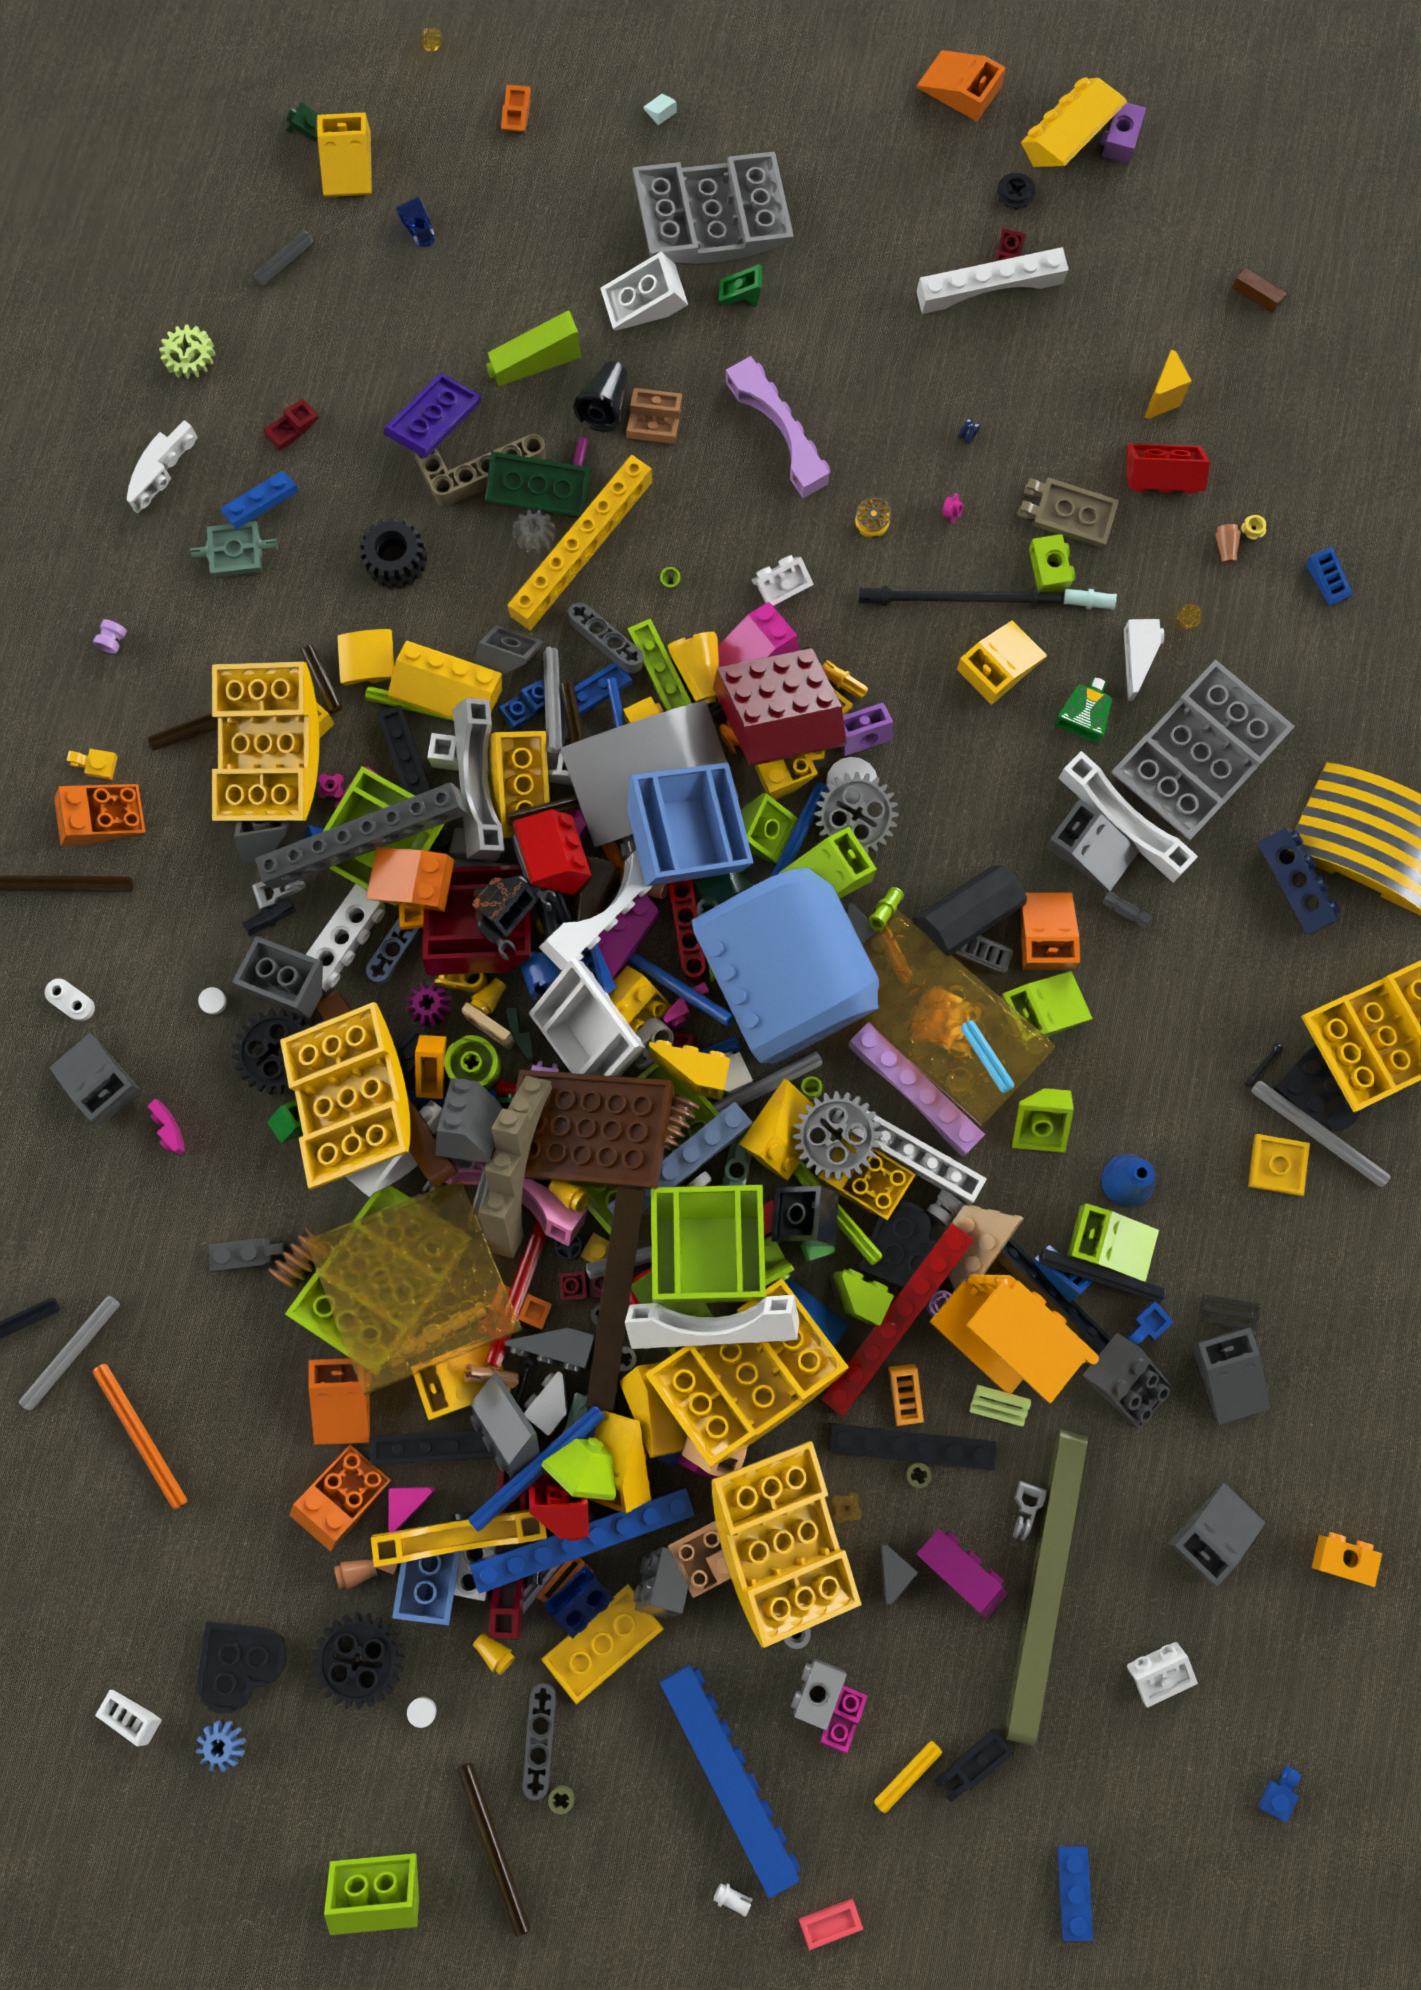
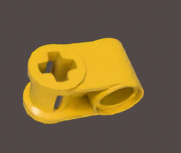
[434,973,488,993]

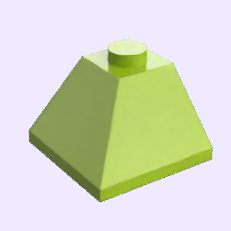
[740,793,798,864]
[1012,1088,1074,1152]
[541,1438,616,1501]

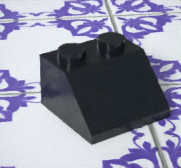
[771,1186,839,1246]

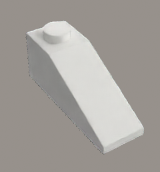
[1124,619,1164,701]

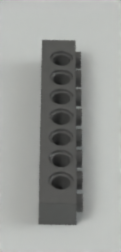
[255,782,467,889]

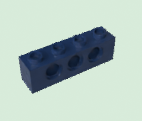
[1258,827,1341,935]

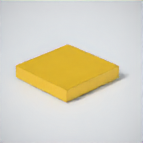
[1248,1134,1310,1197]

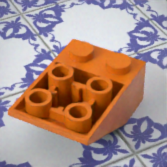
[916,50,1006,122]
[54,784,145,846]
[1020,893,1080,970]
[309,1358,370,1445]
[289,1445,391,1552]

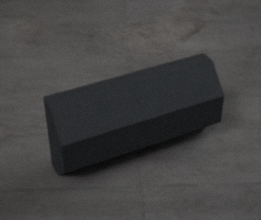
[912,865,1027,957]

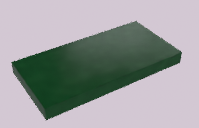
[485,451,591,518]

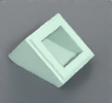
[643,94,677,125]

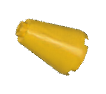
[668,632,719,705]

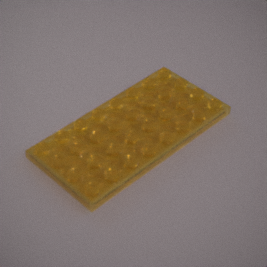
[861,909,1056,1126]

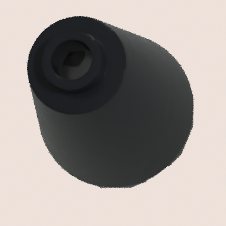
[573,361,627,432]

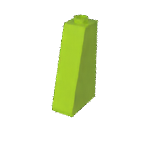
[486,311,581,386]

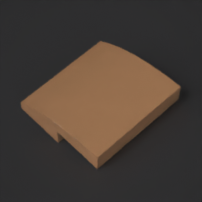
[626,388,682,444]

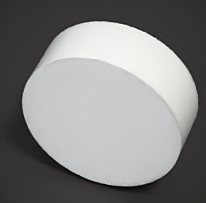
[198,987,227,1015]
[686,1171,712,1187]
[407,1697,437,1728]

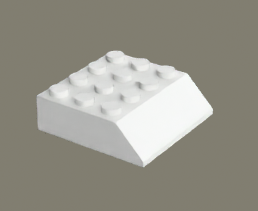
[528,958,646,1077]

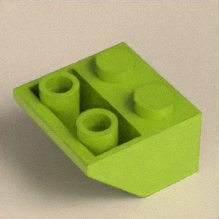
[832,1269,894,1326]

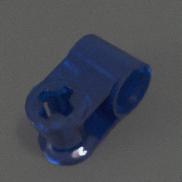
[396,196,436,247]

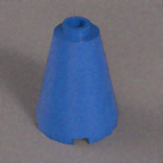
[1101,1154,1155,1207]

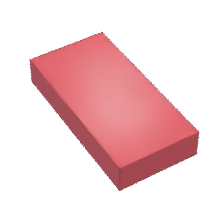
[799,1898,863,1951]

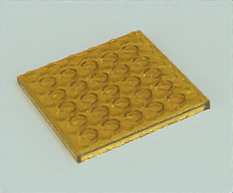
[305,1180,522,1395]

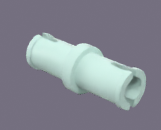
[1063,588,1117,610]

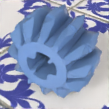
[196,1720,246,1772]

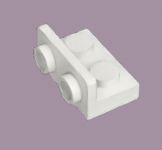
[752,555,814,606]
[1127,1642,1198,1708]

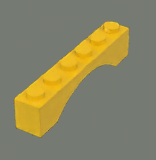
[371,1509,547,1567]

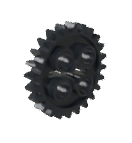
[232,1009,312,1095]
[311,1612,405,1710]

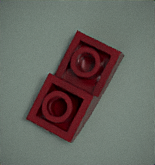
[994,228,1026,262]
[559,1271,605,1301]

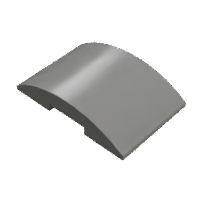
[632,152,794,264]
[1111,659,1295,840]
[560,700,739,848]

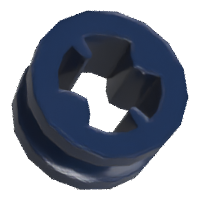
[958,418,981,444]

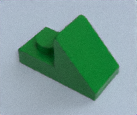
[719,264,762,307]

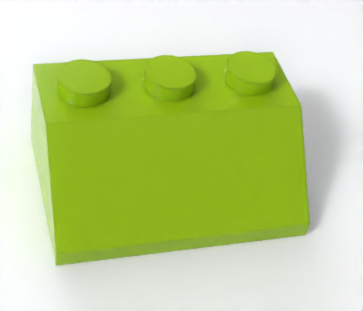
[324,1853,419,1935]

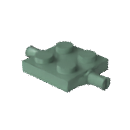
[190,521,278,577]

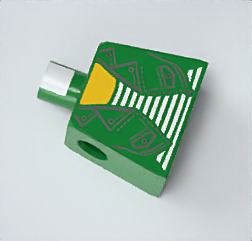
[1054,678,1112,744]

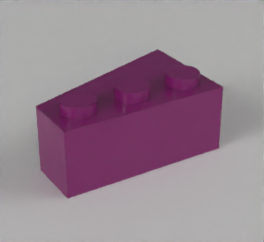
[588,894,660,981]
[917,1528,1009,1620]

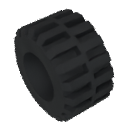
[360,518,427,589]

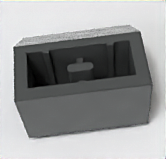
[633,1547,688,1619]

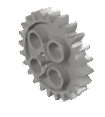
[814,772,899,854]
[793,1091,883,1181]

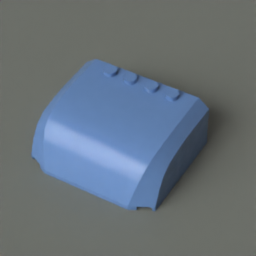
[692,868,879,1063]

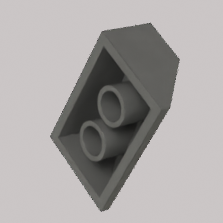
[232,936,323,1018]
[435,1078,503,1163]
[469,1373,540,1480]

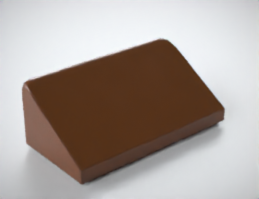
[1232,268,1287,313]

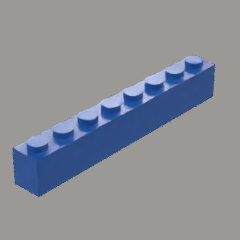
[469,1487,695,1594]
[660,1663,801,1899]

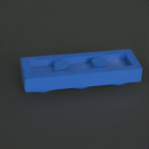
[220,471,299,530]
[560,663,632,719]
[1057,1845,1093,1941]

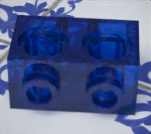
[544,1565,615,1639]

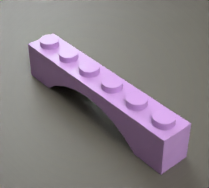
[726,356,830,498]
[848,1022,985,1157]

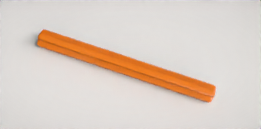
[93,1364,187,1509]

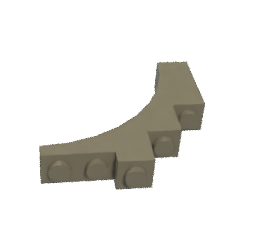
[478,1076,552,1258]

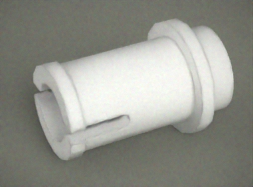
[714,1883,753,1917]

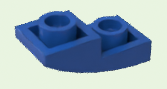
[498,679,545,731]

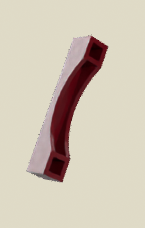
[488,1469,529,1639]

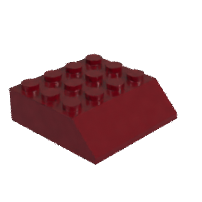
[713,648,847,767]
[422,865,531,976]

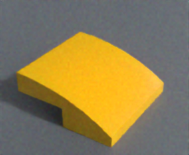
[338,629,394,686]

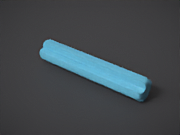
[961,1020,1014,1093]

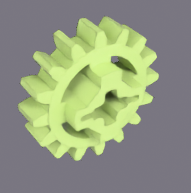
[159,325,215,379]

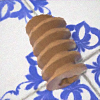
[664,1094,700,1154]
[269,1228,329,1289]

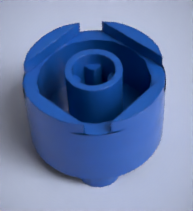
[521,951,559,1001]

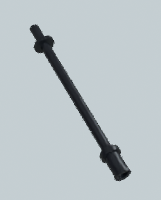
[859,586,1062,609]

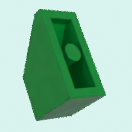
[267,1100,303,1144]

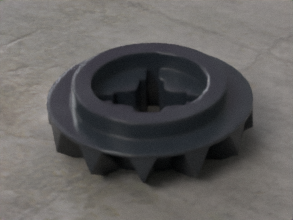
[996,173,1036,210]

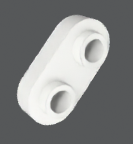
[45,979,95,1021]

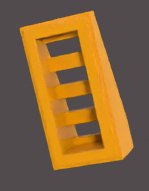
[888,1364,924,1426]

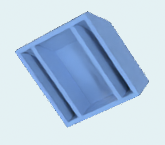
[627,763,753,886]

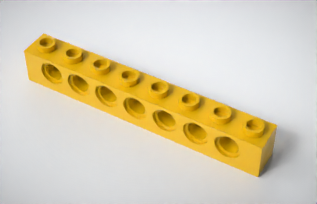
[508,455,652,631]

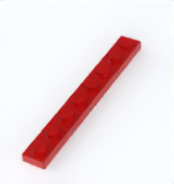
[821,1223,975,1417]

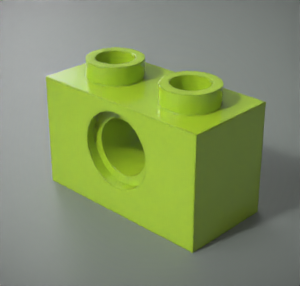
[1029,534,1075,592]

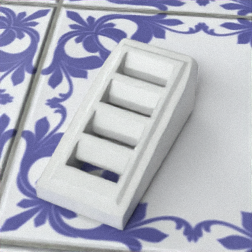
[95,1690,162,1746]

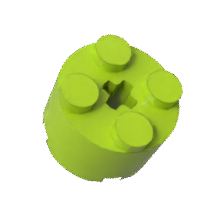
[444,1035,501,1091]

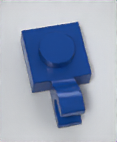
[1125,1301,1174,1345]
[1258,1765,1301,1823]

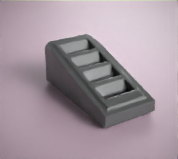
[953,936,1013,975]

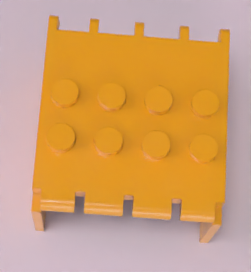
[929,1274,1099,1403]

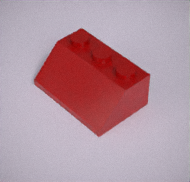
[1126,443,1210,494]
[513,810,592,895]
[529,1473,589,1541]

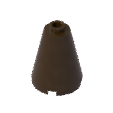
[570,856,621,922]

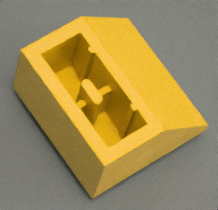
[754,754,818,800]
[608,966,672,1034]

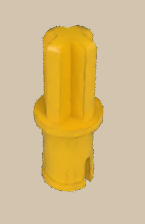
[822,660,868,699]

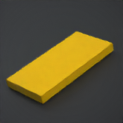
[541,1583,664,1705]

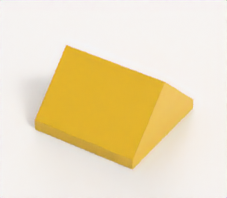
[1145,350,1192,419]

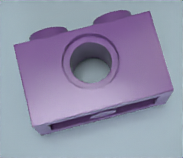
[1100,103,1146,164]
[840,703,893,756]

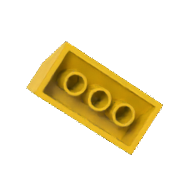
[1021,77,1127,167]
[388,640,502,720]
[488,731,550,838]

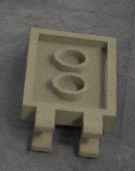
[1017,478,1119,549]

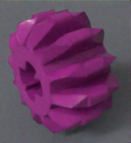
[406,983,451,1027]

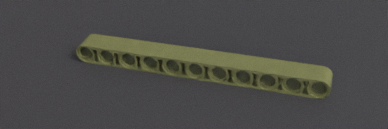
[1005,1429,1088,1746]

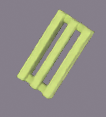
[970,1385,1031,1427]

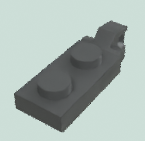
[208,1238,286,1272]

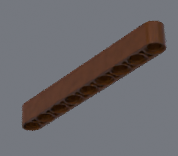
[316,989,458,1188]

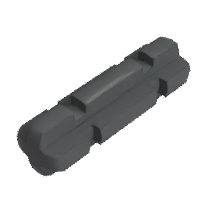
[1102,892,1152,929]

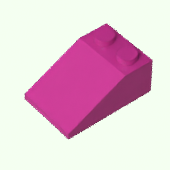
[718,602,800,667]

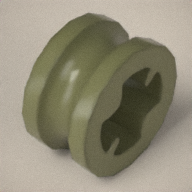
[906,1463,932,1488]
[548,1785,575,1815]

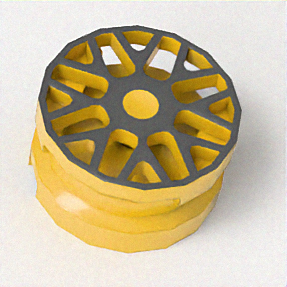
[855,497,891,538]

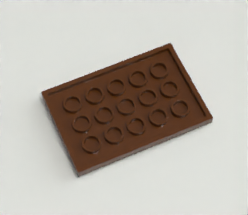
[515,1070,675,1189]

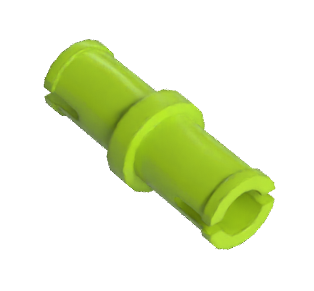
[868,887,904,931]

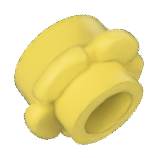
[1241,515,1266,540]

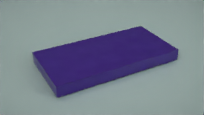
[383,373,481,458]

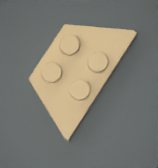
[948,1204,1024,1290]

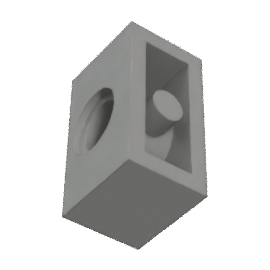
[791,1658,847,1730]

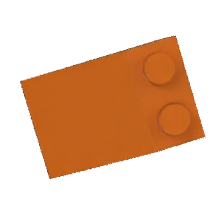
[366,847,454,912]

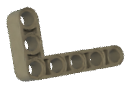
[413,434,547,506]

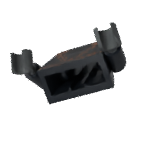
[472,875,556,960]

